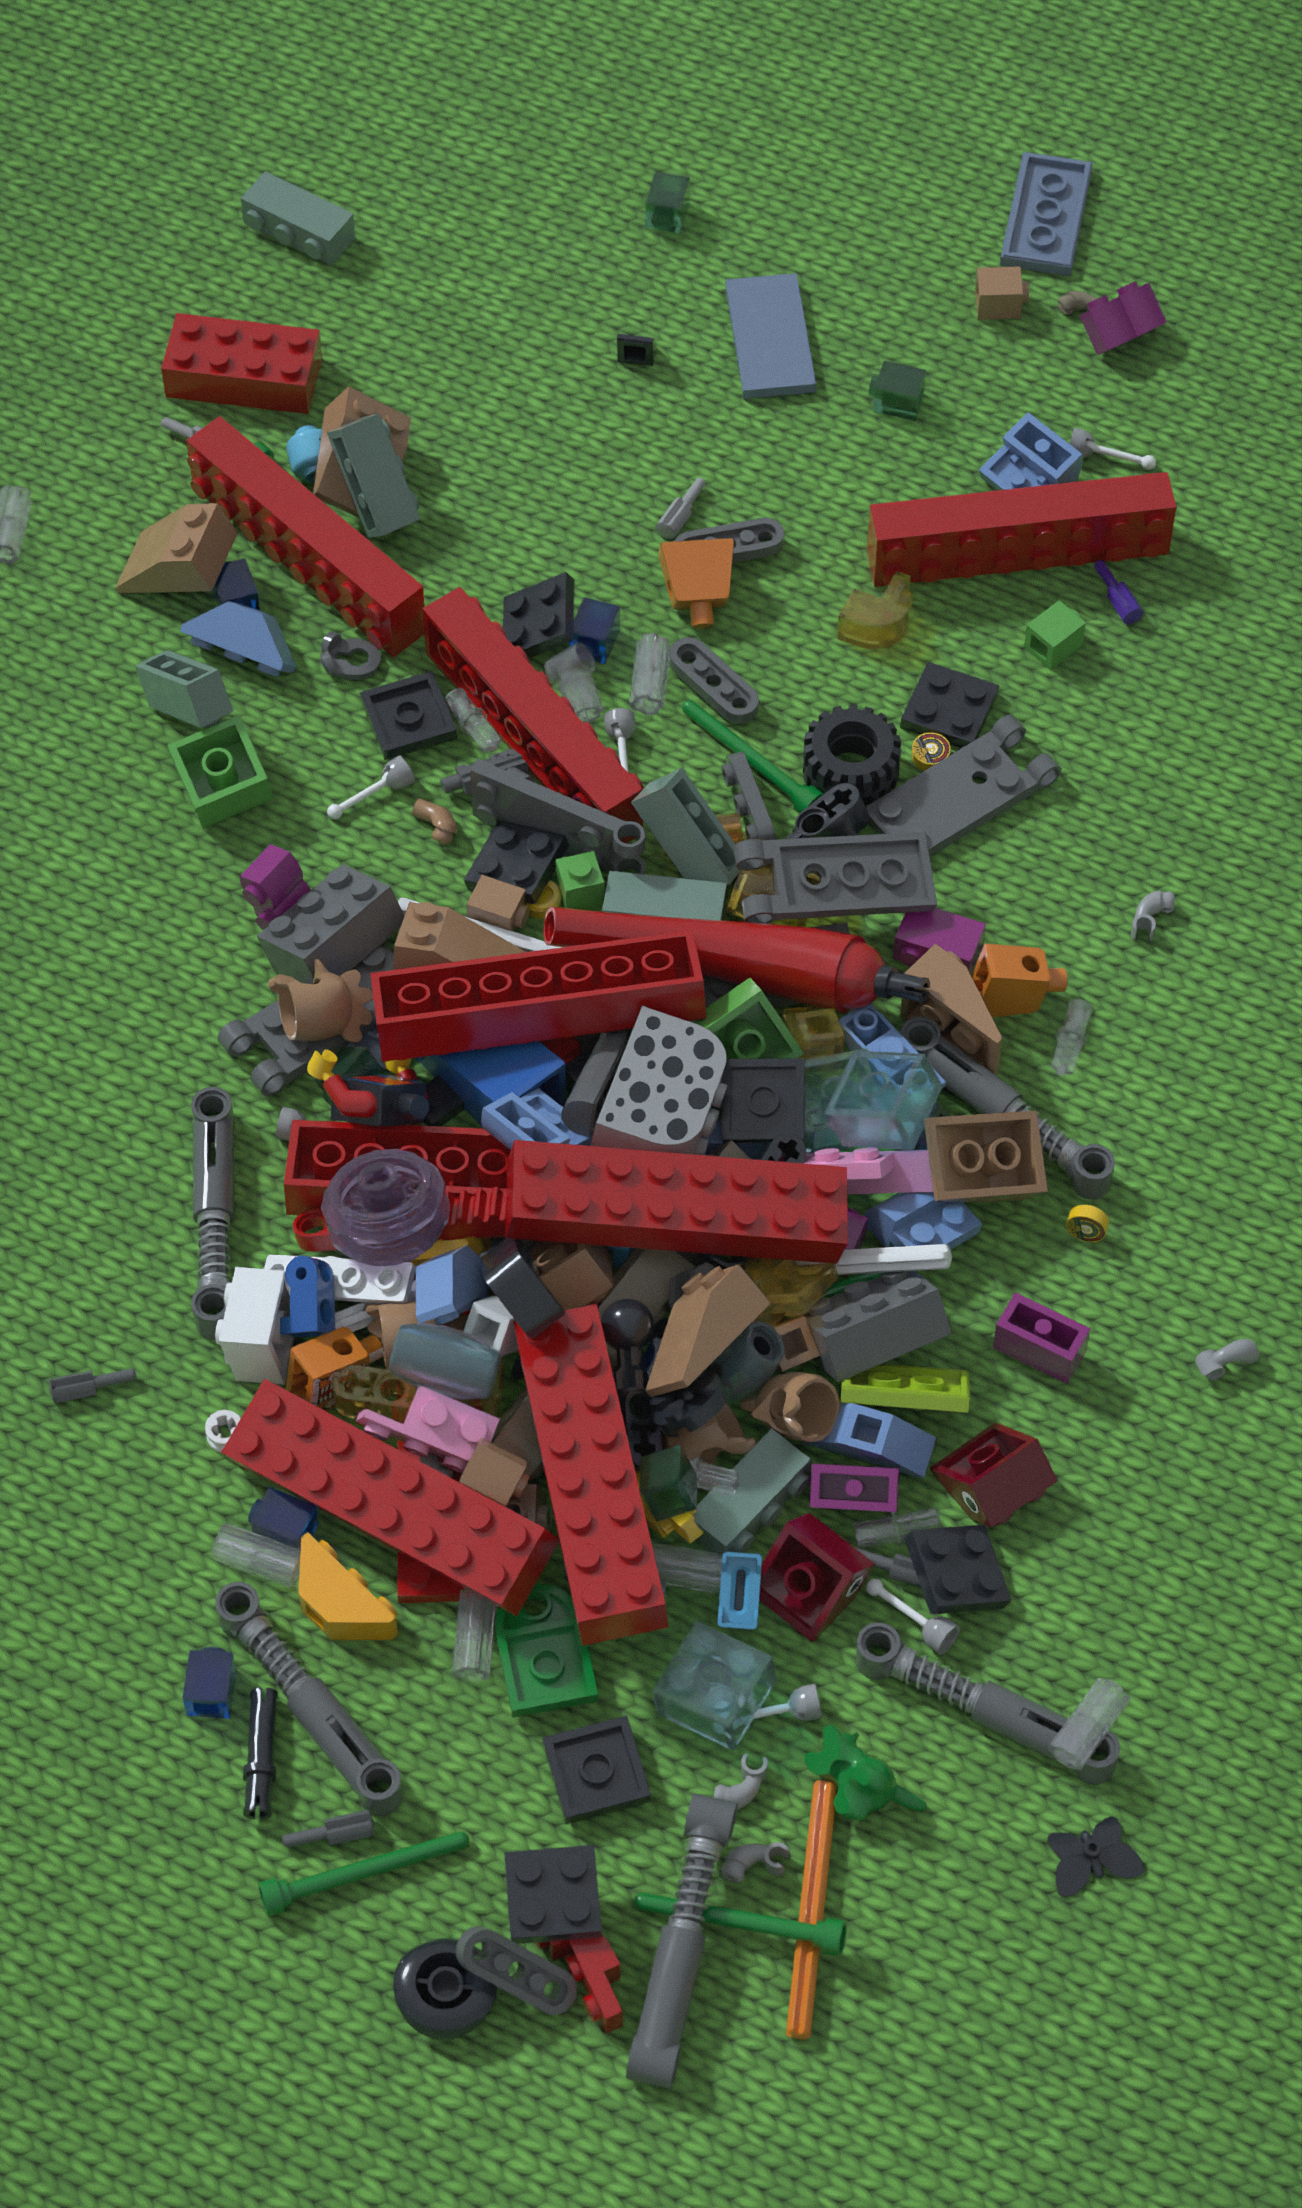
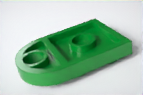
[495,1584,598,1718]

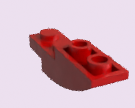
[536,1934,623,2034]

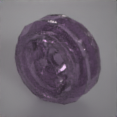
[321,1149,451,1266]

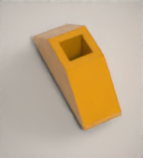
[298,1532,398,1640]

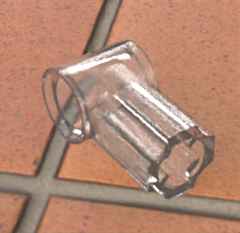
[545,642,603,723]

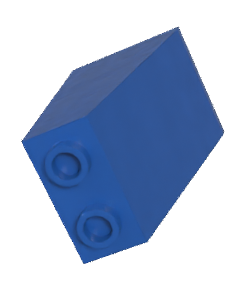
[416,1041,566,1128]

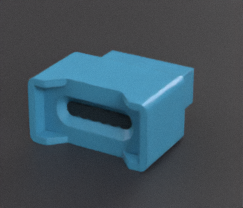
[718,1552,762,1629]

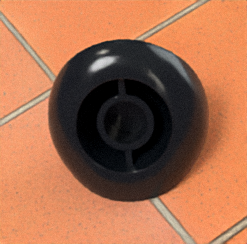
[393,1938,498,2040]

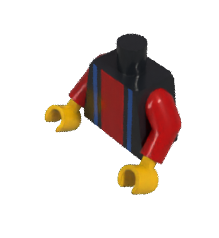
[307,1050,429,1127]

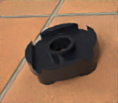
[650,1364,733,1437]

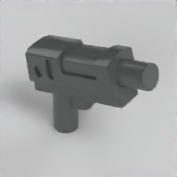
[440,749,535,796]

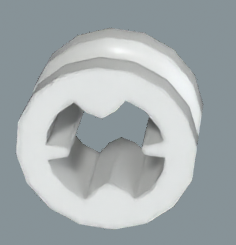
[205,1410,241,1453]

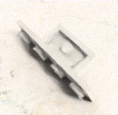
[264,1255,416,1303]

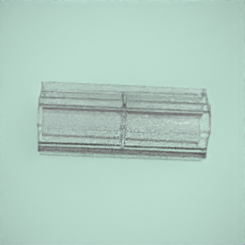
[0,485,32,564]
[629,633,671,715]
[211,1523,301,1588]
[651,1542,723,1594]
[452,1590,497,1682]
[1049,1677,1130,1771]

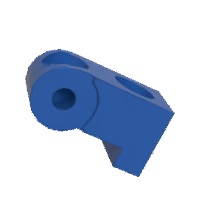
[280,1255,336,1338]

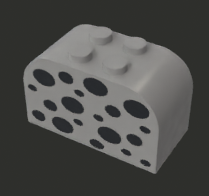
[590,1006,728,1155]

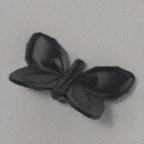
[1047,1816,1144,1897]

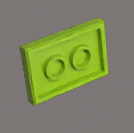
[840,1364,970,1413]

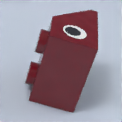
[930,1422,1058,1528]
[759,1513,875,1642]

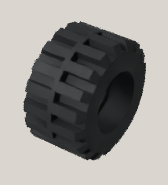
[803,705,901,805]

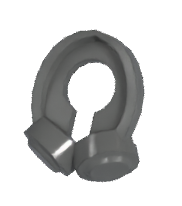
[320,632,381,680]

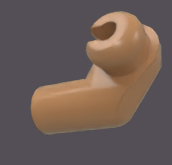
[412,798,458,845]

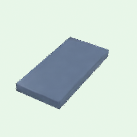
[1000,152,1093,276]
[725,273,816,399]

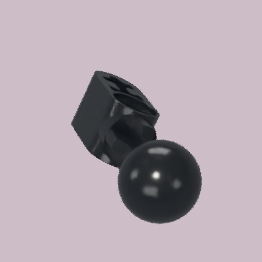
[732,783,869,901]
[601,1299,662,1472]

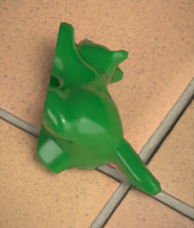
[804,1725,927,1821]

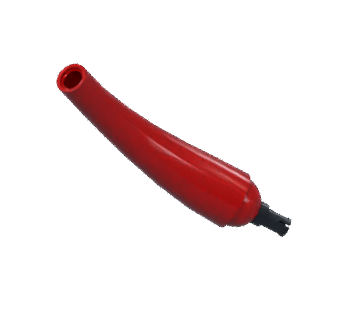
[543,907,930,1014]

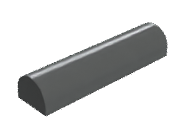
[561,1028,633,1137]

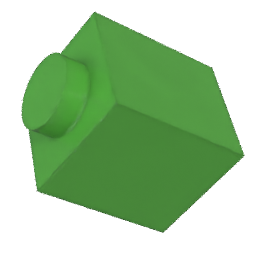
[1024,600,1086,670]
[556,851,604,911]

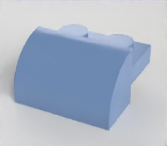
[979,412,1083,490]
[481,1088,594,1150]
[864,1192,982,1250]

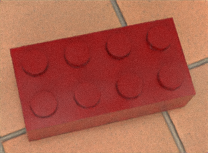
[161,313,323,414]

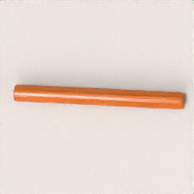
[786,1780,837,2040]

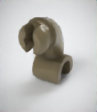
[1057,291,1097,315]

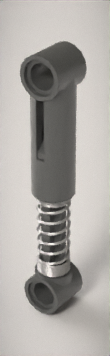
[901,1016,1115,1200]
[191,1087,235,1340]
[216,1582,403,1816]
[855,1622,1120,1785]
[626,1793,738,2089]

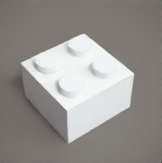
[215,1267,295,1385]

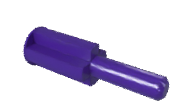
[1094,560,1144,625]

